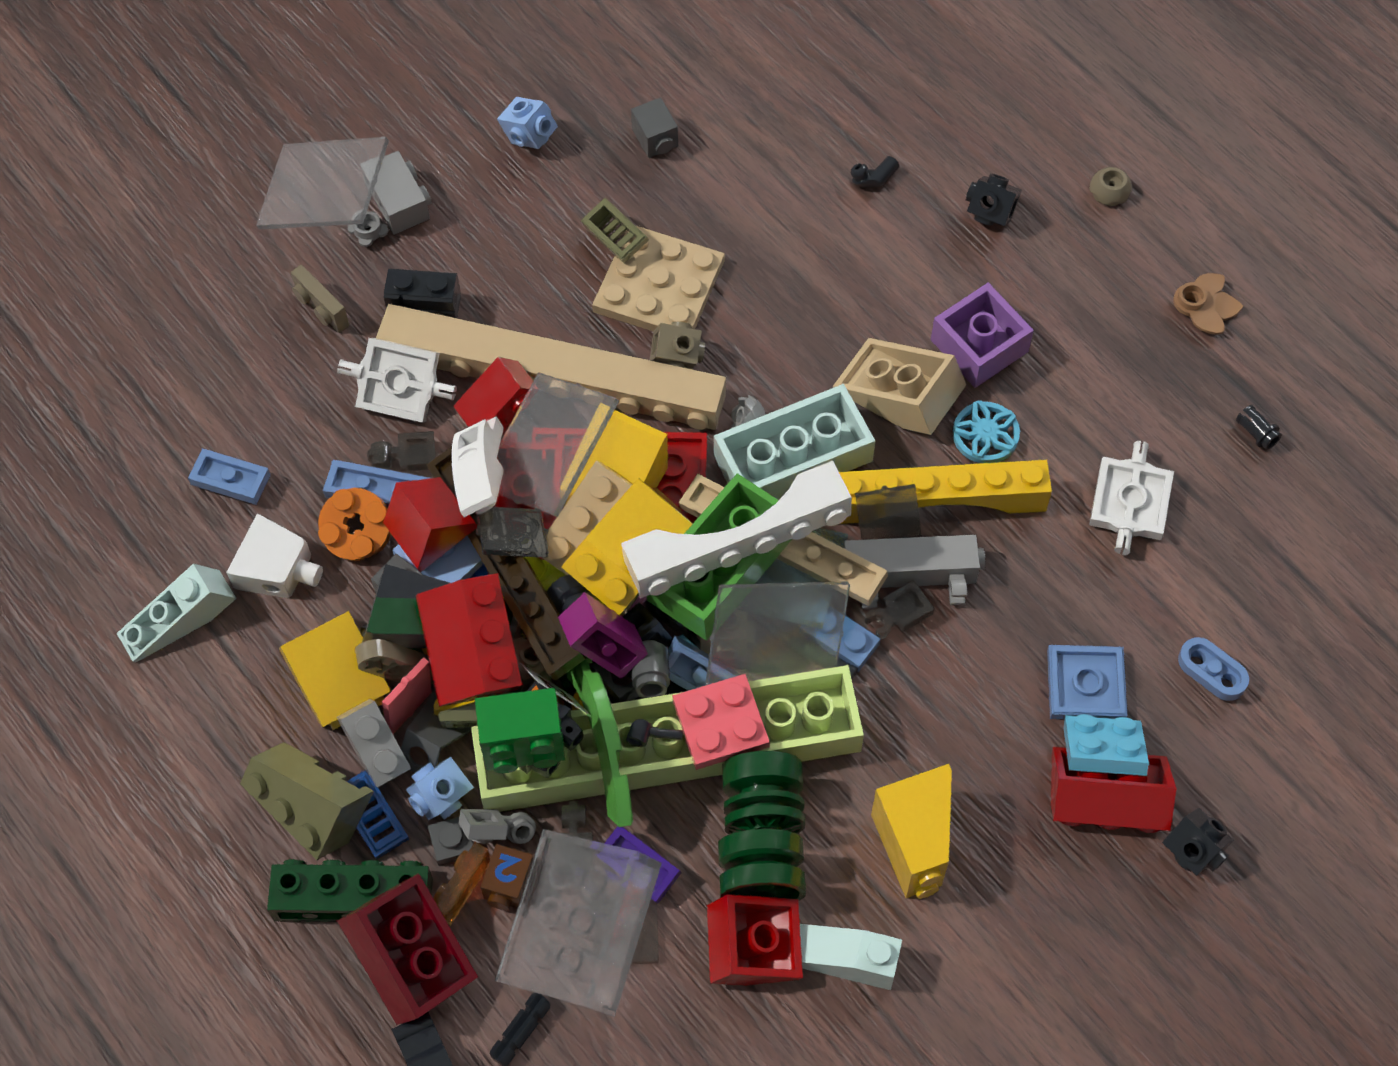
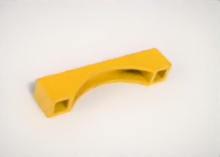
[839,460,1052,524]

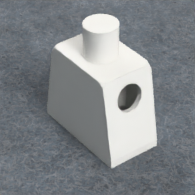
[226,514,323,598]

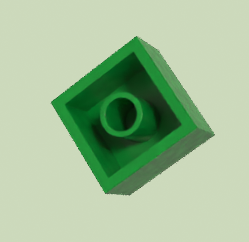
[475,688,565,774]

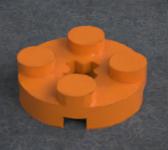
[318,488,391,561]

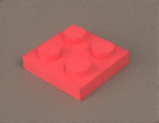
[672,674,770,770]

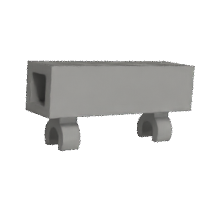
[844,535,985,609]

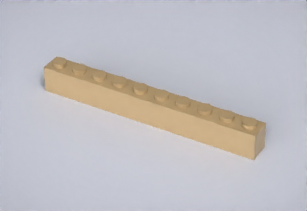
[376,304,726,430]

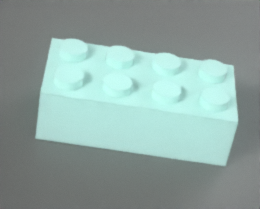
[714,384,875,500]

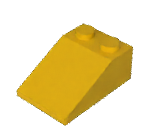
[561,478,693,615]

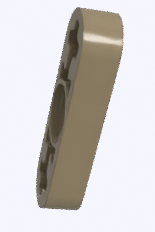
[355,639,434,684]

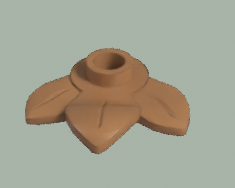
[1173,273,1243,334]

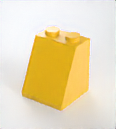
[561,404,668,507]
[279,611,391,730]
[871,764,952,899]

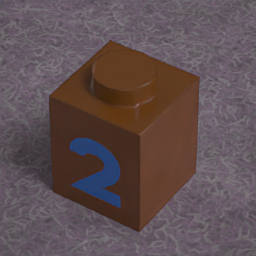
[480,844,536,911]

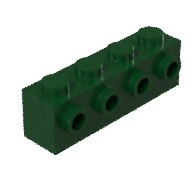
[267,859,433,922]

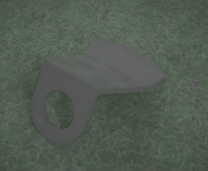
[401,689,472,773]

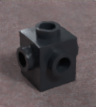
[965,173,1022,226]
[1162,808,1234,876]

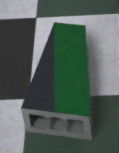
[362,564,518,648]

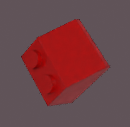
[707,894,803,986]

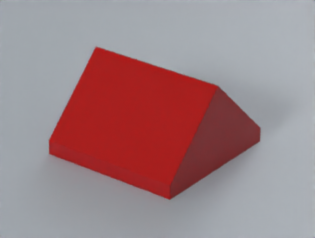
[383,477,479,573]

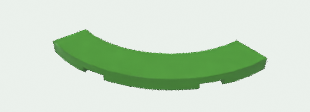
[566,656,633,827]

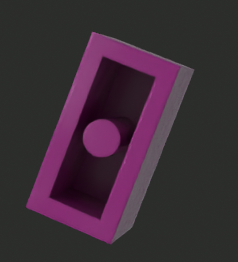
[558,592,648,678]

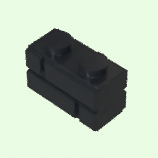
[384,269,461,318]

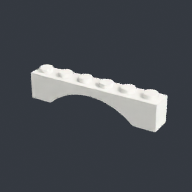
[621,461,852,598]

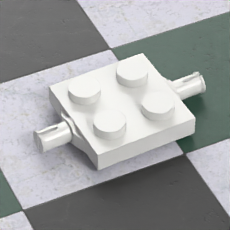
[337,337,457,423]
[1089,441,1174,555]

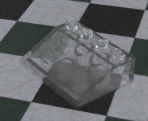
[495,829,662,1017]

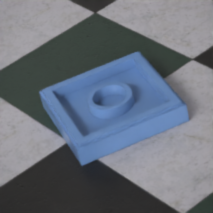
[1047,645,1127,719]

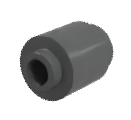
[631,640,670,698]

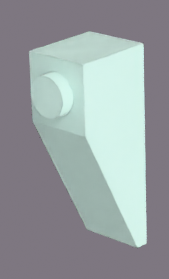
[800,924,902,990]

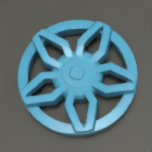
[953,401,1020,463]

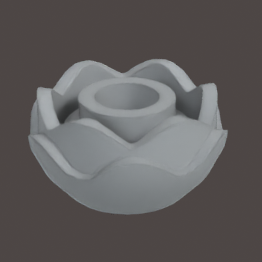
[730,395,765,429]

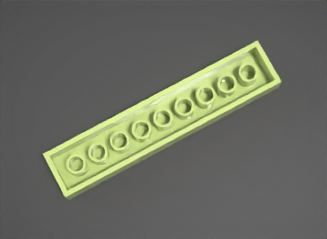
[471,665,864,812]

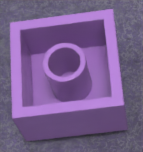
[931,282,1034,388]

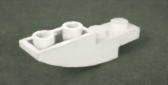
[452,416,504,517]

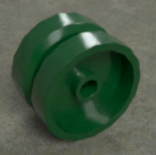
[718,829,806,901]

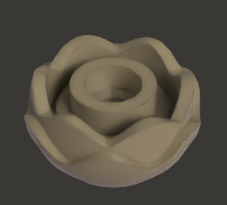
[1089,167,1132,207]

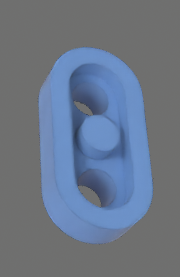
[1178,637,1249,701]

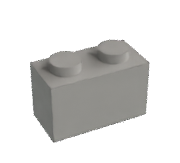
[362,151,432,235]
[336,699,411,787]

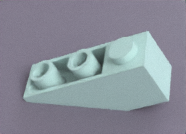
[117,564,236,662]

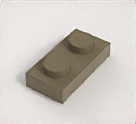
[290,264,349,333]

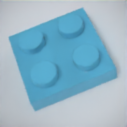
[1064,714,1149,776]

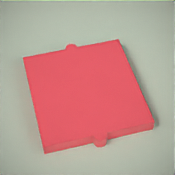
[382,657,432,734]

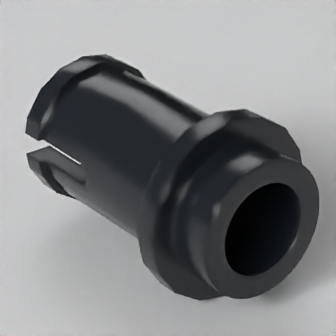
[1236,405,1282,450]

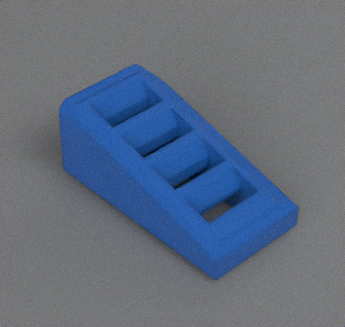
[346,770,409,860]

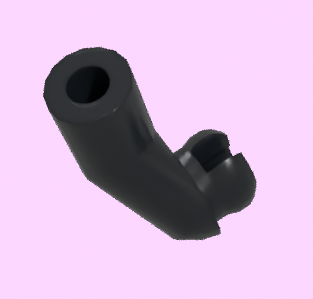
[850,156,899,188]

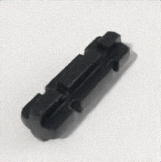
[489,992,551,1066]

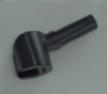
[626,719,683,747]

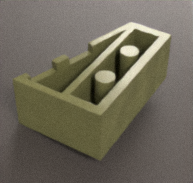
[240,742,374,860]

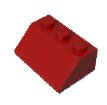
[416,573,522,707]
[1051,747,1177,833]

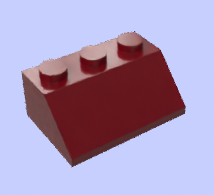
[337,873,478,1025]

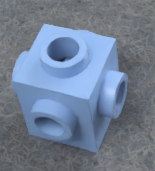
[497,97,558,149]
[406,757,474,820]

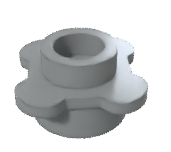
[348,211,388,247]

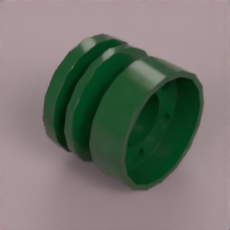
[722,751,806,835]

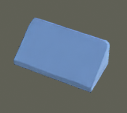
[668,636,739,691]

